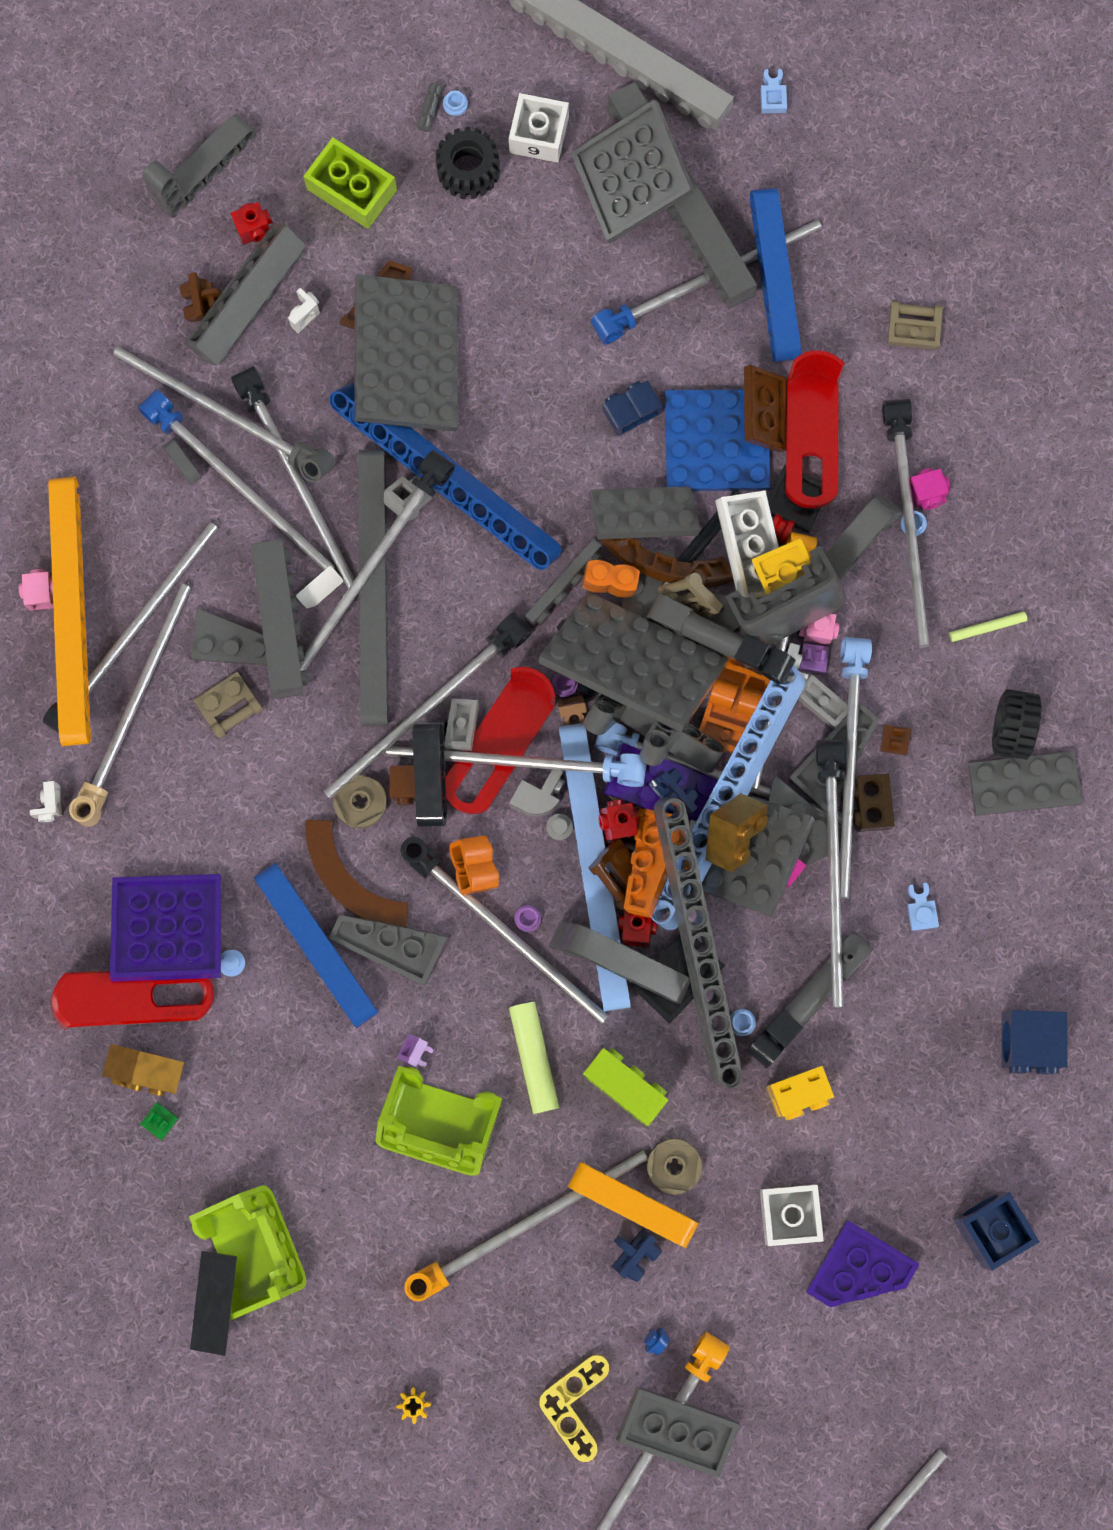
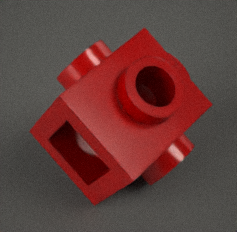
[230,202,272,245]
[598,799,639,841]
[618,910,658,948]

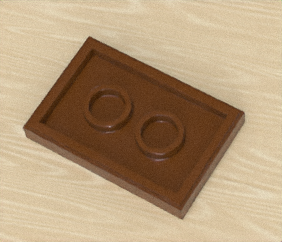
[744,365,786,452]

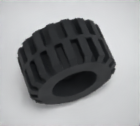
[436,127,500,199]
[992,689,1042,760]

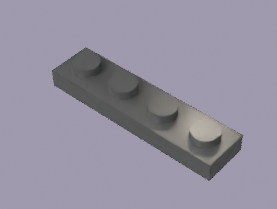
[525,539,602,628]

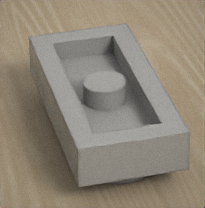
[798,675,848,730]
[444,699,479,751]

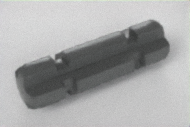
[417,83,442,132]

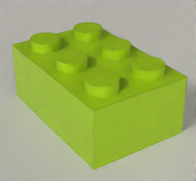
[303,137,397,229]
[583,1048,668,1127]

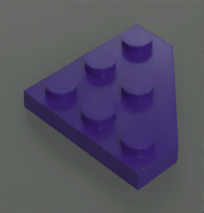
[805,1220,920,1307]

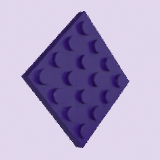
[110,874,221,982]

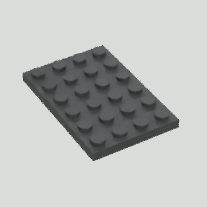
[354,274,458,431]
[538,592,729,733]

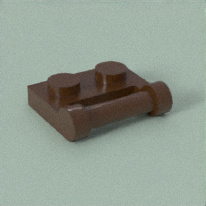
[588,838,633,910]

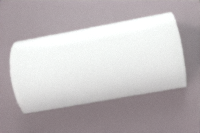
[715,491,779,600]

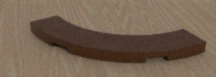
[595,533,734,587]
[305,820,408,927]

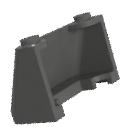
[725,545,847,645]

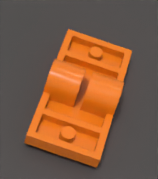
[700,655,769,753]

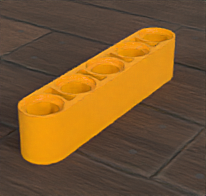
[567,1162,699,1248]

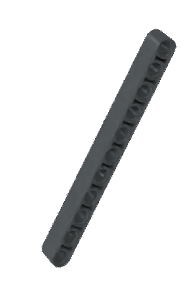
[358,450,389,726]
[654,797,742,1089]

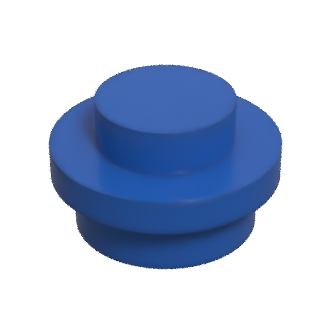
[644,1328,669,1355]

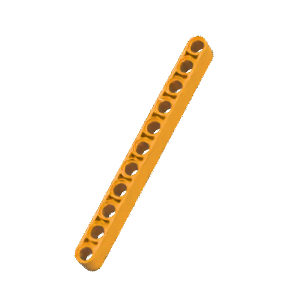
[48,476,91,747]

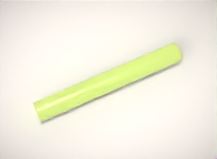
[949,611,1027,642]

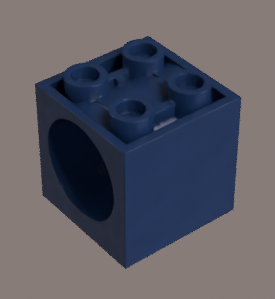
[1001,1010,1068,1075]
[953,1191,1040,1271]

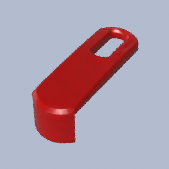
[785,350,845,509]
[446,667,555,815]
[50,970,214,1030]

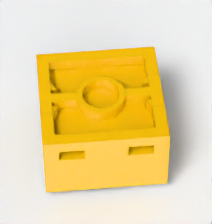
[752,538,811,595]
[766,1066,834,1120]

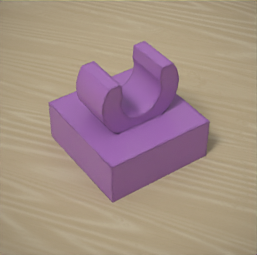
[799,643,829,674]
[397,1033,433,1067]

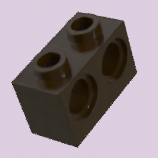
[853,773,895,832]

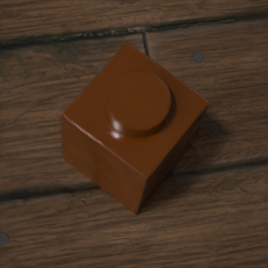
[389,765,415,806]

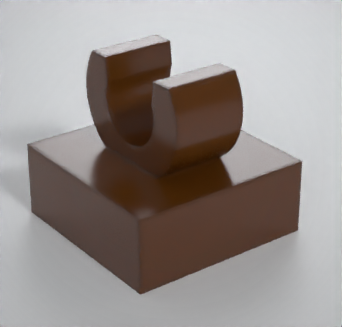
[880,724,911,756]

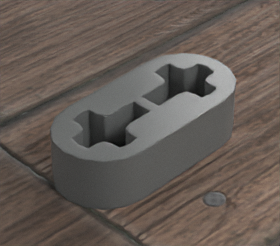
[163,439,201,485]

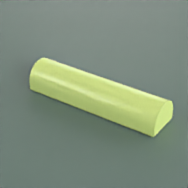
[509,1002,559,1114]

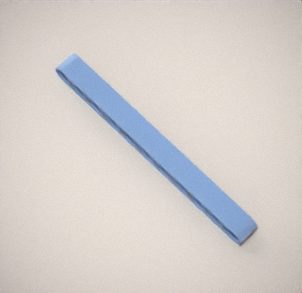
[651,665,805,930]
[558,723,631,1012]

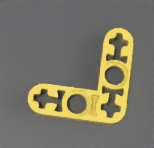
[540,1354,609,1462]

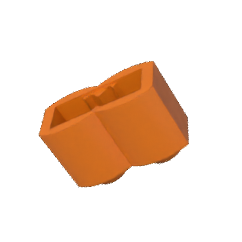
[582,560,640,598]
[449,835,499,896]

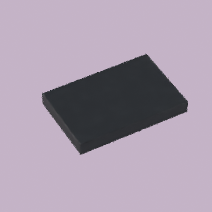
[630,935,725,1024]

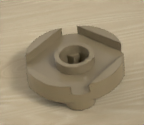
[333,775,387,829]
[647,1139,702,1195]

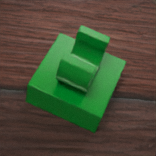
[140,1102,179,1141]

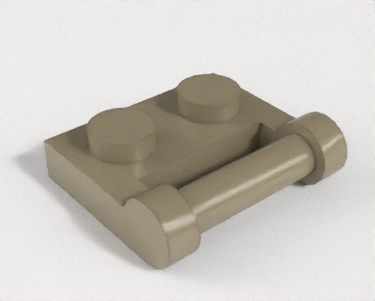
[887,300,943,350]
[658,573,723,617]
[193,672,263,739]

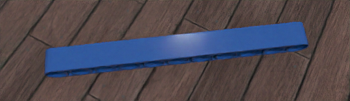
[329,383,562,570]

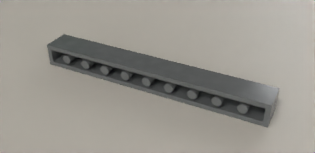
[606,82,757,309]

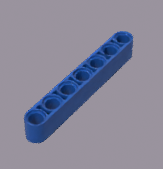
[750,188,801,362]
[253,862,379,1028]

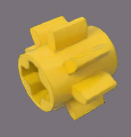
[396,1386,432,1424]

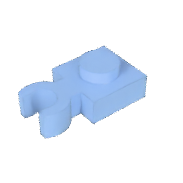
[760,69,787,114]
[907,883,939,931]

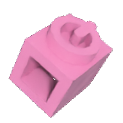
[19,569,54,611]
[798,614,840,647]

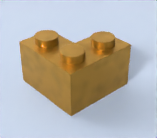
[705,793,768,872]
[102,1044,184,1097]

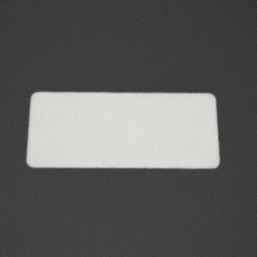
[296,566,344,609]

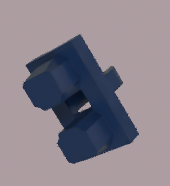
[648,768,699,814]
[611,1228,662,1282]

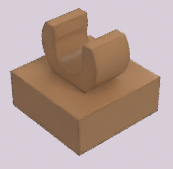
[557,694,587,725]

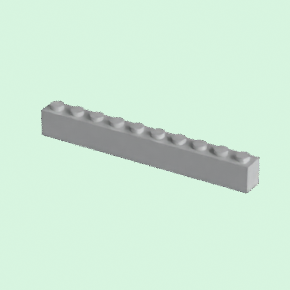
[510,0,734,131]

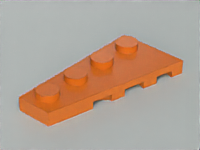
[624,808,680,918]

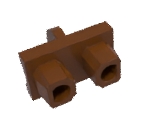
[179,272,222,322]

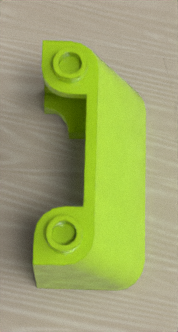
[376,1066,502,1176]
[189,1185,306,1320]

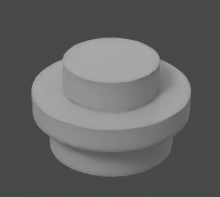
[546,814,573,841]

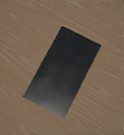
[190,1251,237,1356]

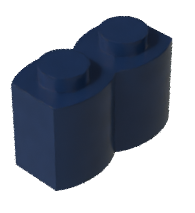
[603,381,663,436]

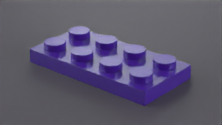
[603,743,718,825]

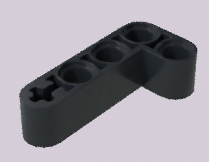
[412,721,448,827]

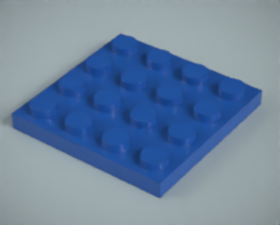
[665,389,770,491]

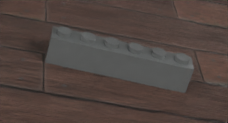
[184,223,306,366]
[251,540,308,699]

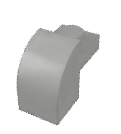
[384,476,438,521]
[509,769,565,817]

